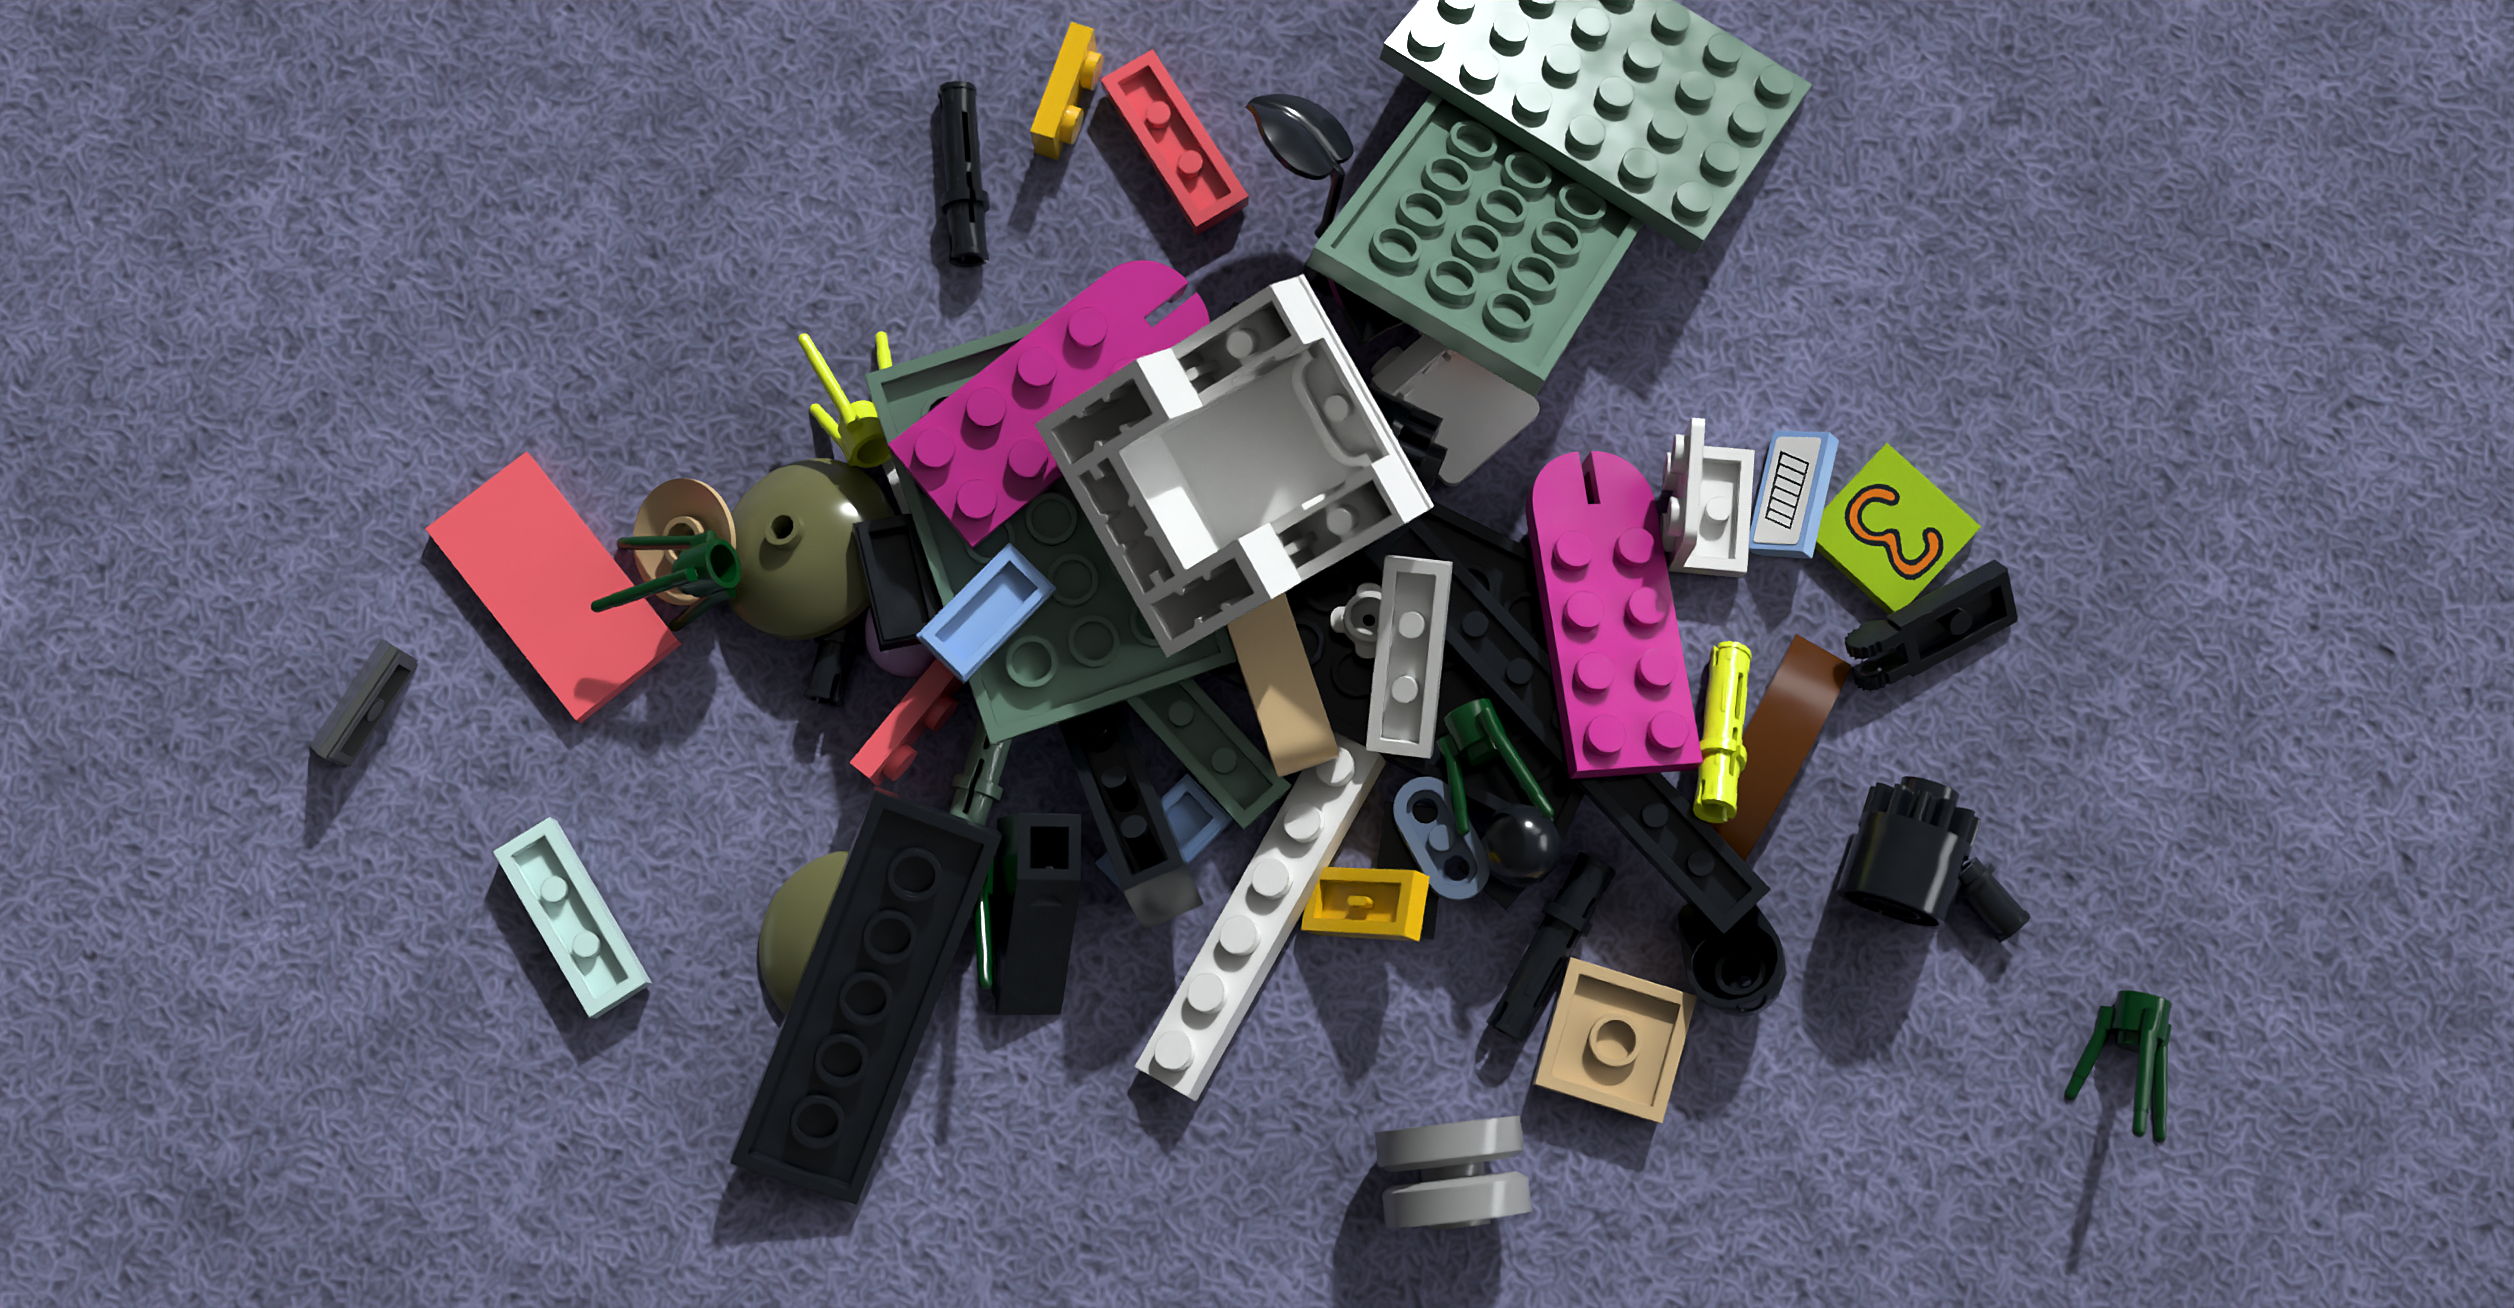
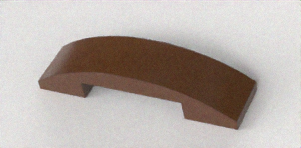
[1708,634,1852,861]

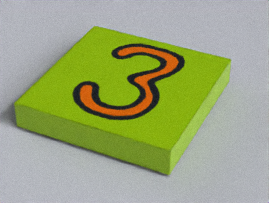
[1815,443,1981,615]

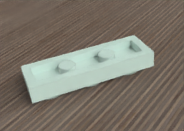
[493,817,652,1019]

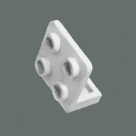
[1370,330,1539,487]
[1660,418,1755,578]

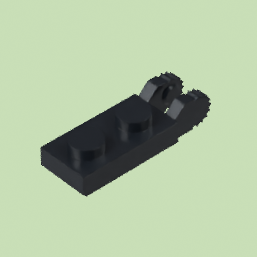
[1844,559,2018,692]

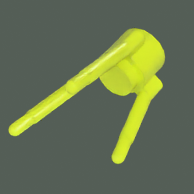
[798,331,892,468]

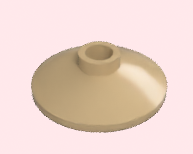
[633,478,736,605]

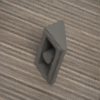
[310,639,419,768]

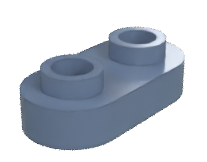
[1393,777,1490,902]

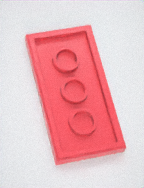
[425,451,682,723]

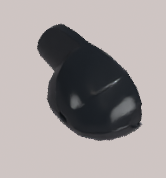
[1678,904,1786,1017]

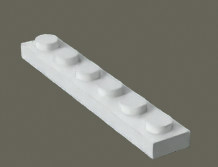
[1135,732,1386,1101]

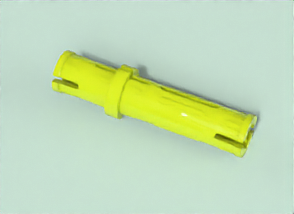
[1693,641,1752,823]

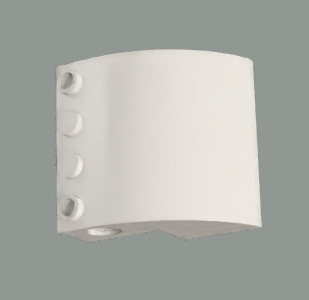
[1035,274,1434,658]

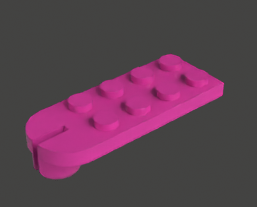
[888,260,1210,550]
[1525,451,1703,779]

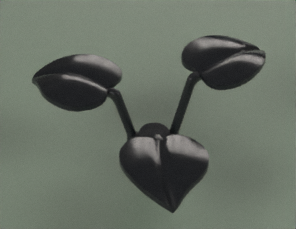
[1245,94,1405,346]

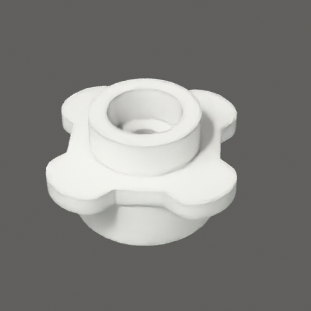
[1330,582,1382,659]

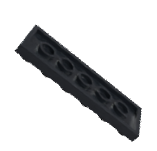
[730,786,1002,1205]

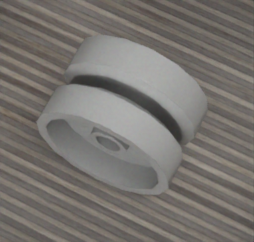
[1374,1115,1532,1230]

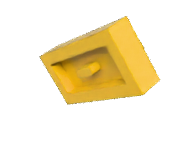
[1030,22,1104,160]
[1301,867,1430,941]

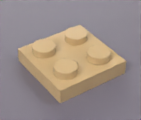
[1532,957,1697,1124]

